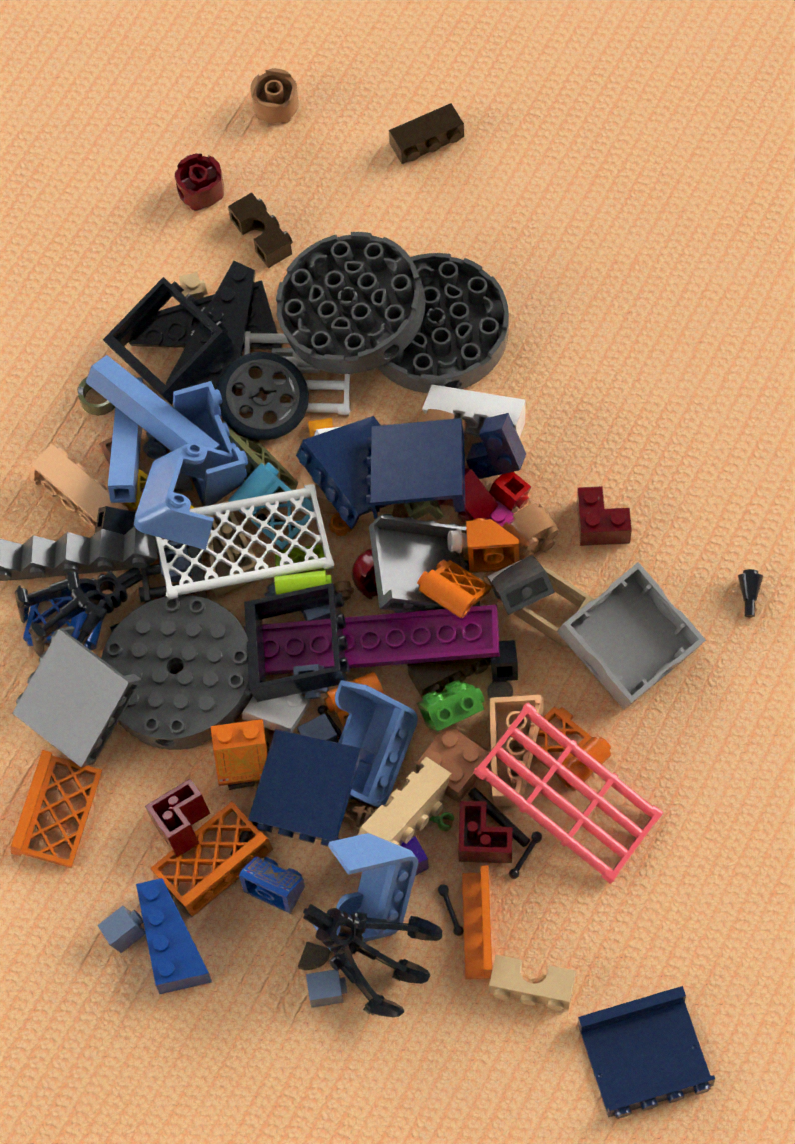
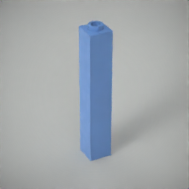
[85,355,219,451]
[108,377,143,503]

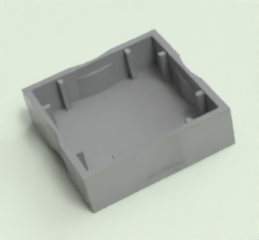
[557,562,706,710]

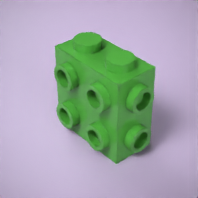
[417,680,485,731]

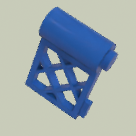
[23,596,103,650]

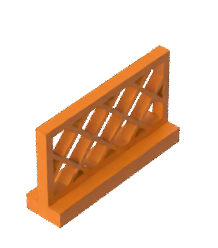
[11,750,102,868]
[150,801,274,917]

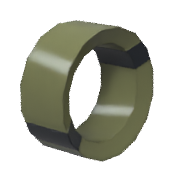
[78,376,115,416]

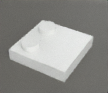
[242,694,310,733]

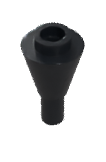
[738,569,763,618]

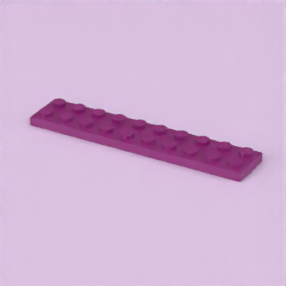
[244,605,500,675]

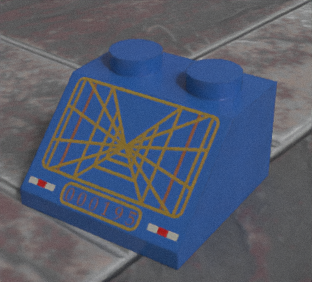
[239,856,305,914]

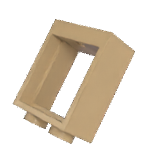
[514,567,595,648]

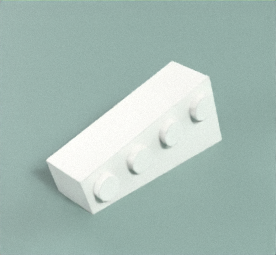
[422,385,526,438]

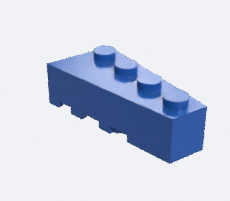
[136,878,212,995]

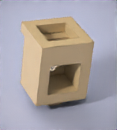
[179,272,208,300]

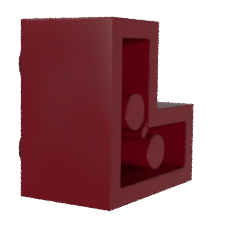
[438,468,499,524]
[577,486,632,546]
[145,779,211,857]
[458,801,513,863]

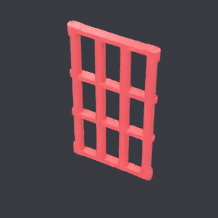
[473,703,663,884]

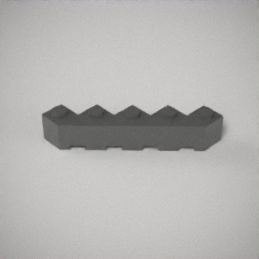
[0,526,158,581]

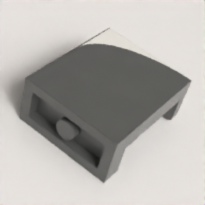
[487,555,555,615]

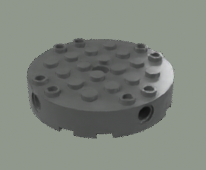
[276,232,425,374]
[377,253,509,393]
[101,595,253,750]

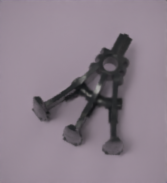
[15,567,143,657]
[303,904,442,1018]

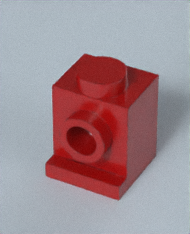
[489,472,531,511]

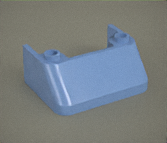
[134,443,233,550]
[313,833,418,951]

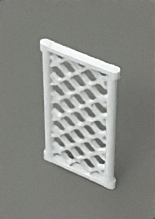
[155,484,334,600]

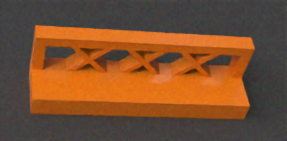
[462,865,492,980]

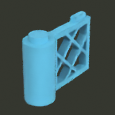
[228,462,314,550]

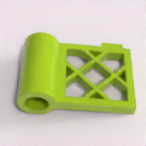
[274,544,332,595]

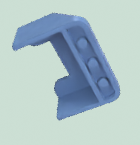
[173,381,248,506]
[335,680,418,807]

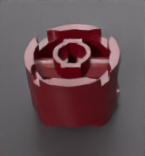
[175,153,224,211]

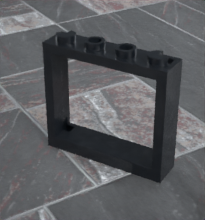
[103,277,232,405]
[244,583,350,702]

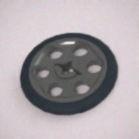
[217,352,309,440]

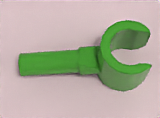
[429,812,454,831]

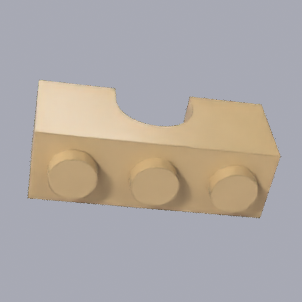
[489,955,576,1011]

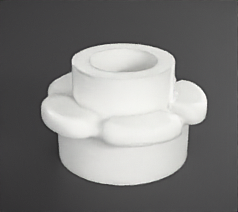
[447,528,467,553]

